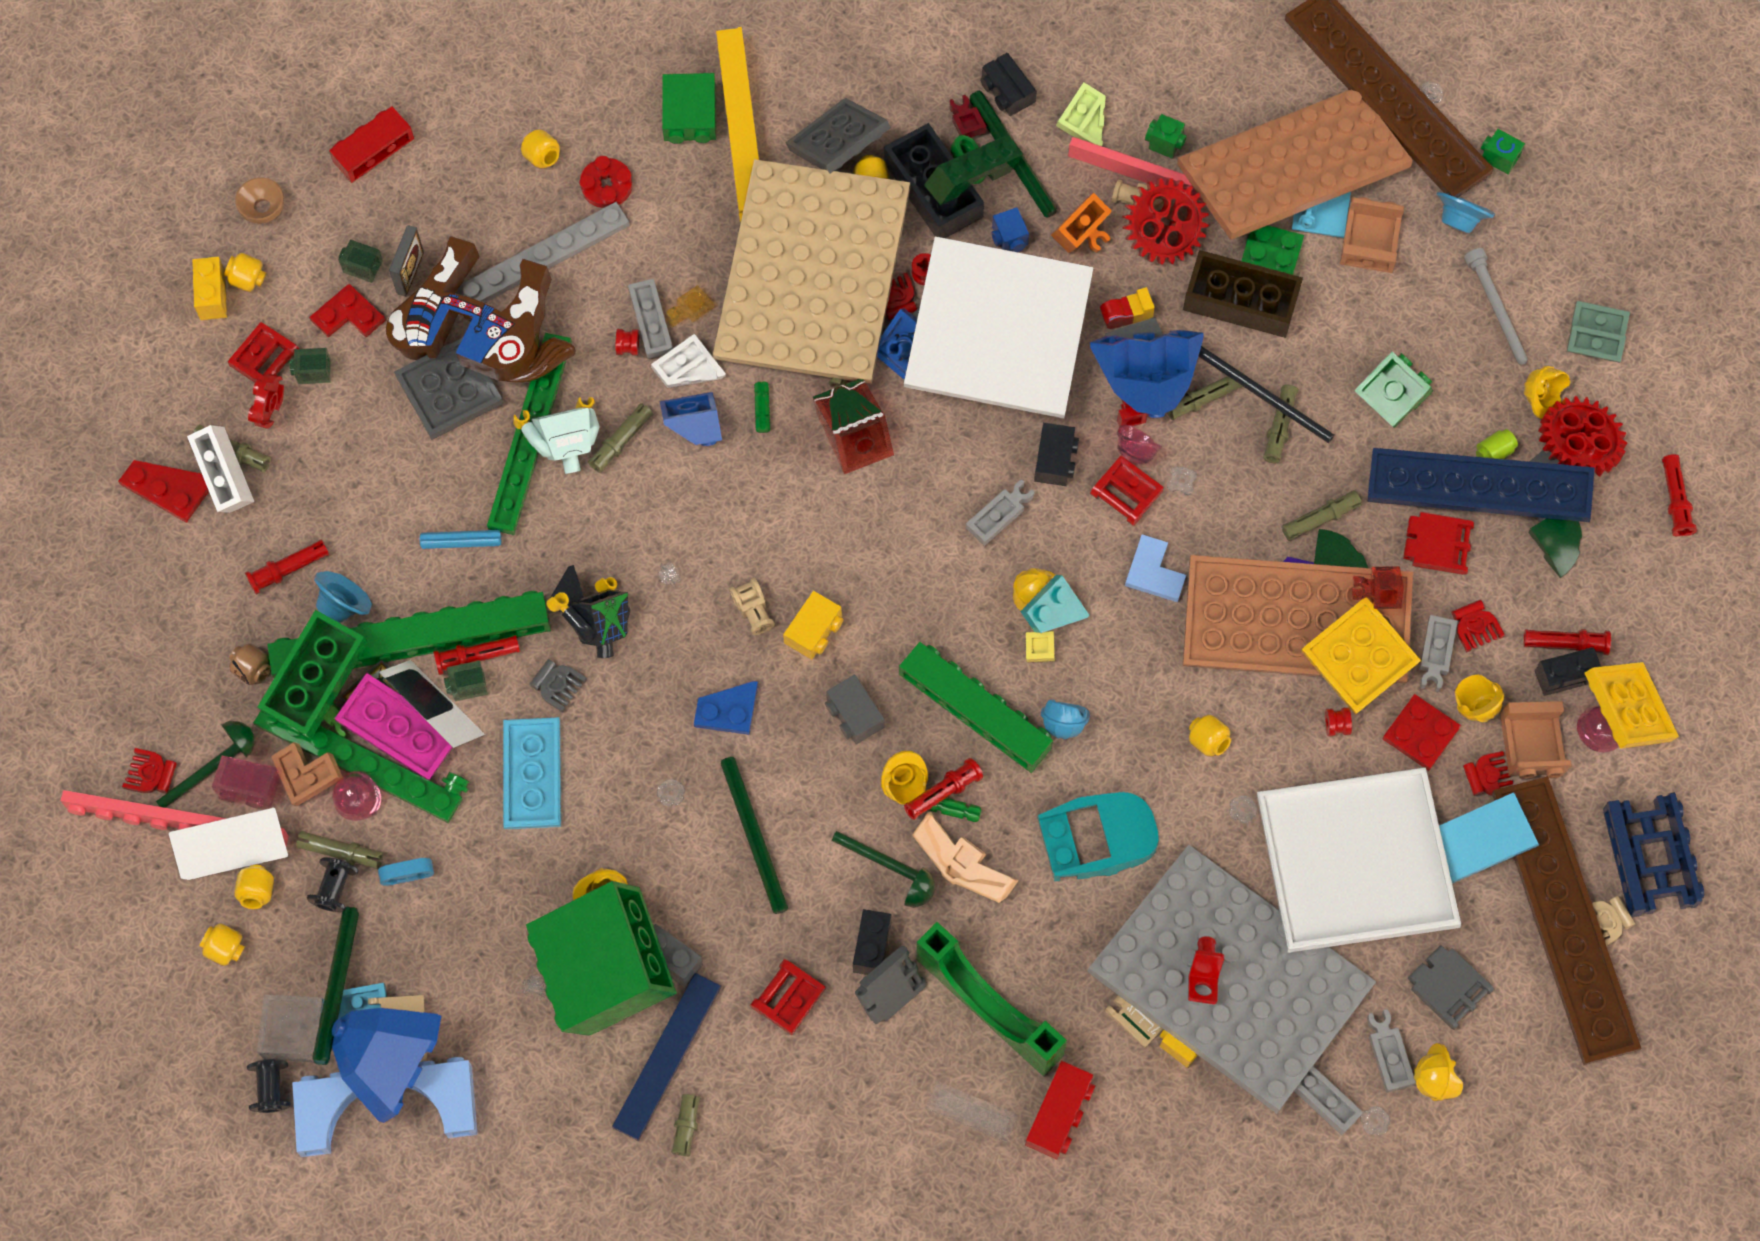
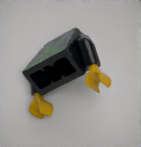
[547,577,631,658]

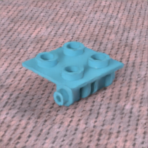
[1292,192,1351,238]

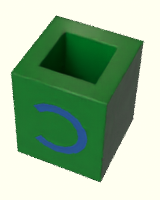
[1480,129,1525,175]

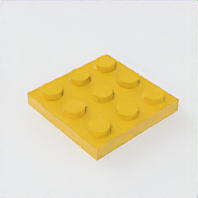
[1301,597,1421,715]
[1585,662,1679,749]

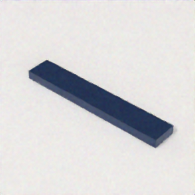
[612,973,721,1141]

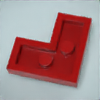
[309,284,386,338]

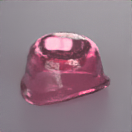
[1117,425,1163,465]
[1577,705,1619,753]
[332,771,381,821]

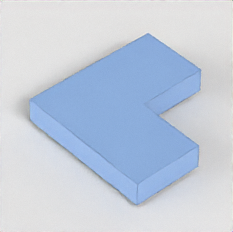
[1125,535,1186,602]

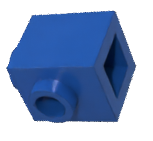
[991,207,1029,252]

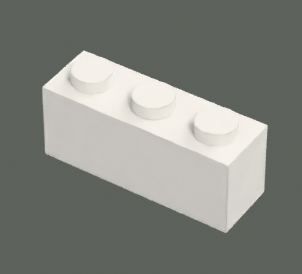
[187,425,254,513]

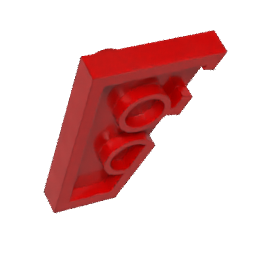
[118,460,209,523]

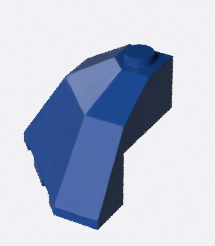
[1090,330,1204,418]
[332,1008,441,1123]

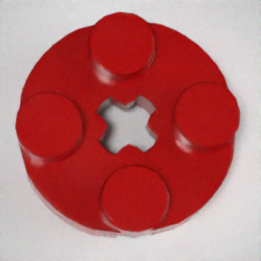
[580,156,632,208]
[248,374,284,429]

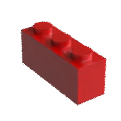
[329,106,414,183]
[1025,1060,1096,1160]

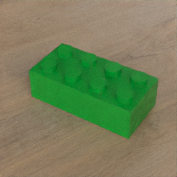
[257,610,369,739]

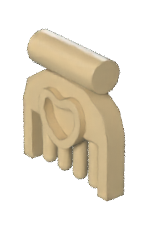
[1592,896,1635,946]

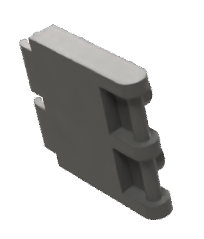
[1408,945,1494,1030]
[855,946,927,1024]

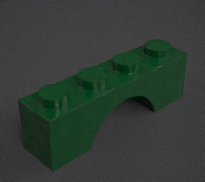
[925,134,1024,205]

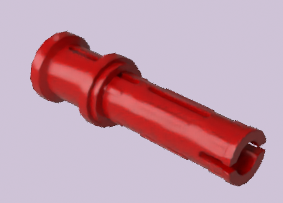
[1662,454,1697,537]
[245,539,329,595]
[1523,629,1611,656]
[433,635,520,675]
[904,758,983,820]

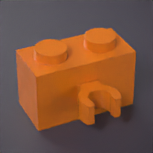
[1051,193,1112,253]

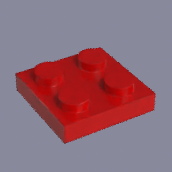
[1382,694,1461,771]

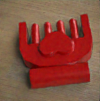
[886,272,917,321]
[1451,600,1505,653]
[122,748,177,793]
[1463,751,1513,796]

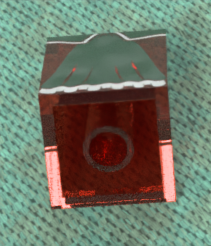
[813,379,894,475]

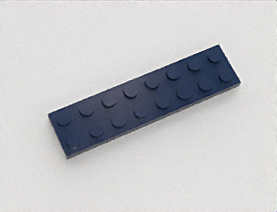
[1367,448,1595,522]

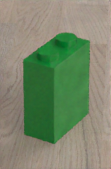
[662,73,716,144]

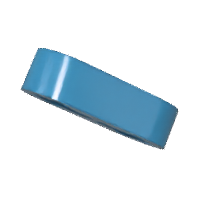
[378,858,434,886]

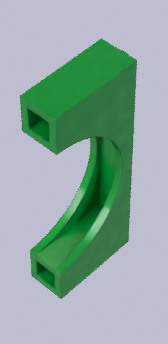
[916,922,1067,1077]

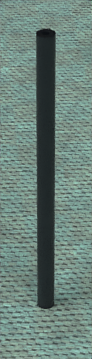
[1198,346,1335,444]

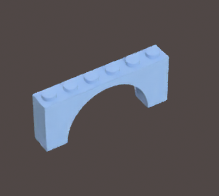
[292,1057,478,1157]

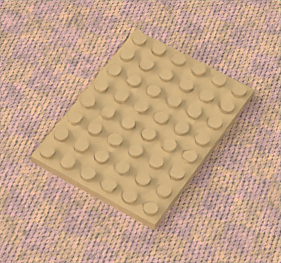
[713,159,911,384]

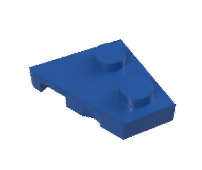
[694,681,758,735]

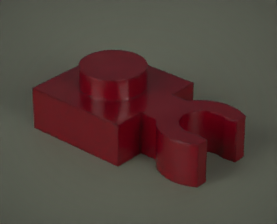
[950,95,986,138]

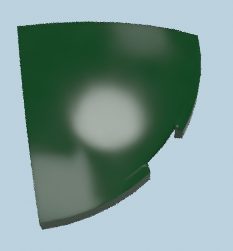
[1528,518,1582,578]
[1314,529,1368,568]

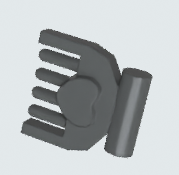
[529,659,587,713]

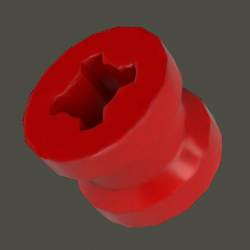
[911,253,931,286]
[615,329,640,356]
[1325,707,1352,737]

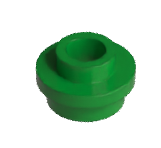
[441,772,470,795]

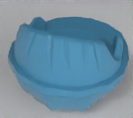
[1041,699,1090,739]

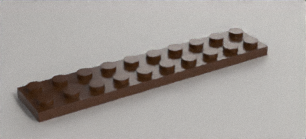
[1285,0,1494,198]
[1492,776,1642,1066]

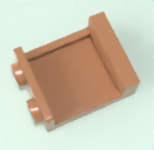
[1340,197,1404,273]
[1500,701,1572,779]

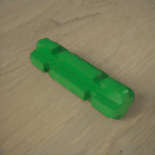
[754,381,770,433]
[928,795,981,822]

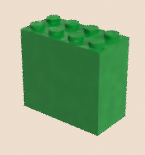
[526,881,677,1036]

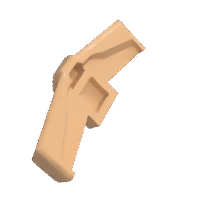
[912,812,1018,903]

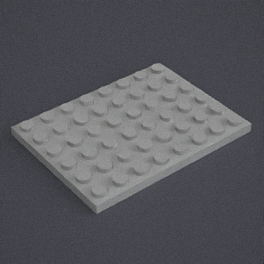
[1087,845,1376,1114]

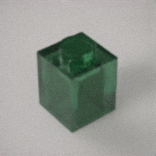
[338,239,383,283]
[290,348,331,384]
[444,660,488,702]

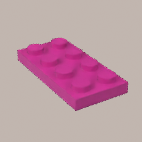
[335,673,453,781]

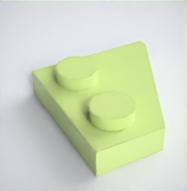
[1056,82,1106,146]

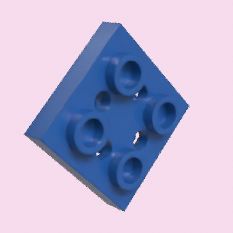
[877,308,917,380]

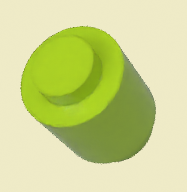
[1476,429,1518,459]

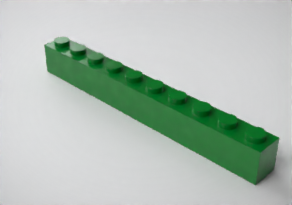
[267,591,551,678]

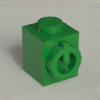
[1145,114,1187,159]

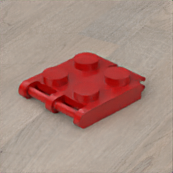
[1403,512,1474,575]

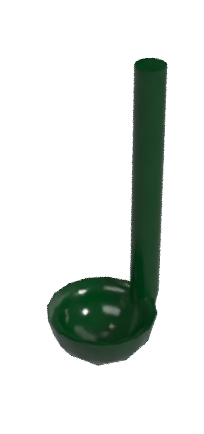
[156,721,255,808]
[832,831,935,908]

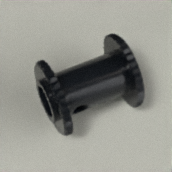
[307,857,358,912]
[247,1059,291,1113]

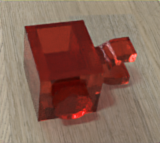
[1351,566,1404,609]

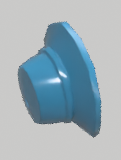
[1436,192,1495,234]
[314,571,372,623]

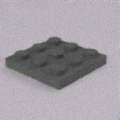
[785,98,891,174]
[394,337,504,440]

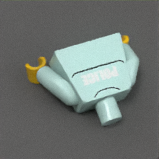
[513,397,600,474]

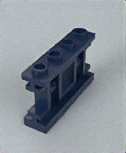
[1603,792,1704,917]

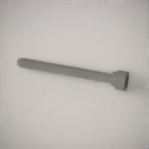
[1464,248,1528,365]

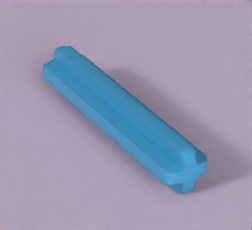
[419,530,502,549]

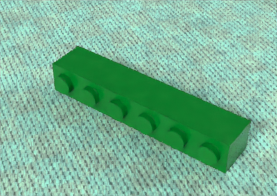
[899,642,1053,773]

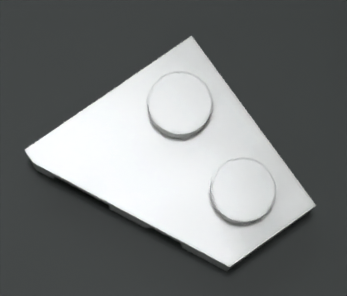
[651,334,726,388]

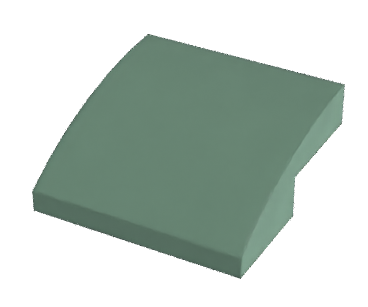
[1567,301,1630,363]

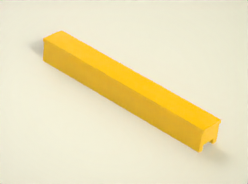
[716,27,759,222]

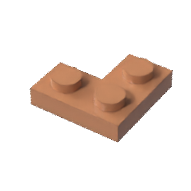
[271,742,343,806]

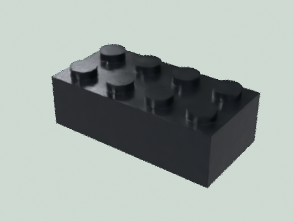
[884,123,984,238]

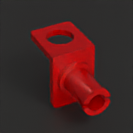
[1188,936,1224,1005]

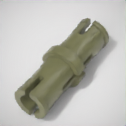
[671,1094,701,1157]

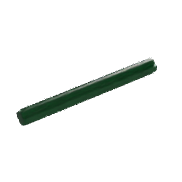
[969,90,1057,218]
[721,757,788,914]
[312,907,359,1065]

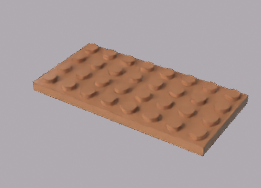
[1177,89,1413,240]
[1183,555,1413,683]

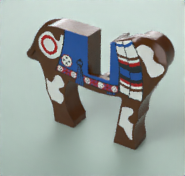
[386,236,576,383]

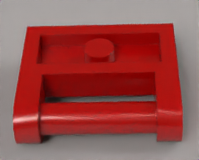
[227,322,300,383]
[1090,456,1164,526]
[750,959,826,1036]

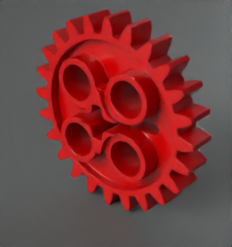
[1122,178,1209,264]
[1538,396,1627,477]

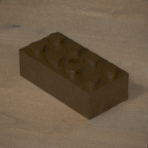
[1183,250,1303,338]

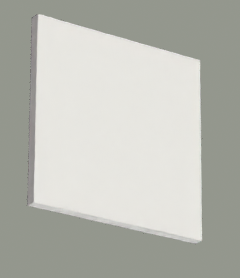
[904,237,1093,418]
[1257,767,1461,953]

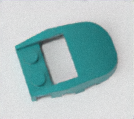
[1037,792,1159,881]

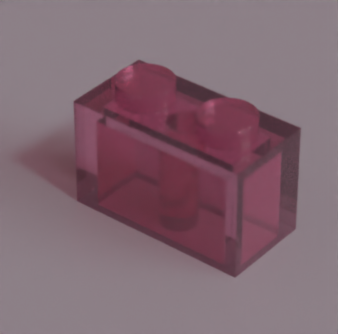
[212,755,280,809]

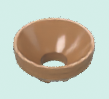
[235,177,284,224]

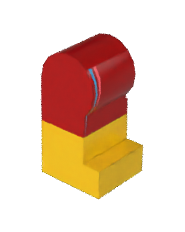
[1100,287,1155,329]

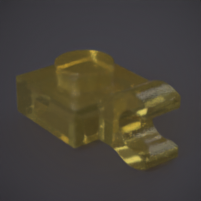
[666,285,714,327]

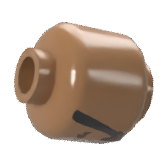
[229,644,271,685]

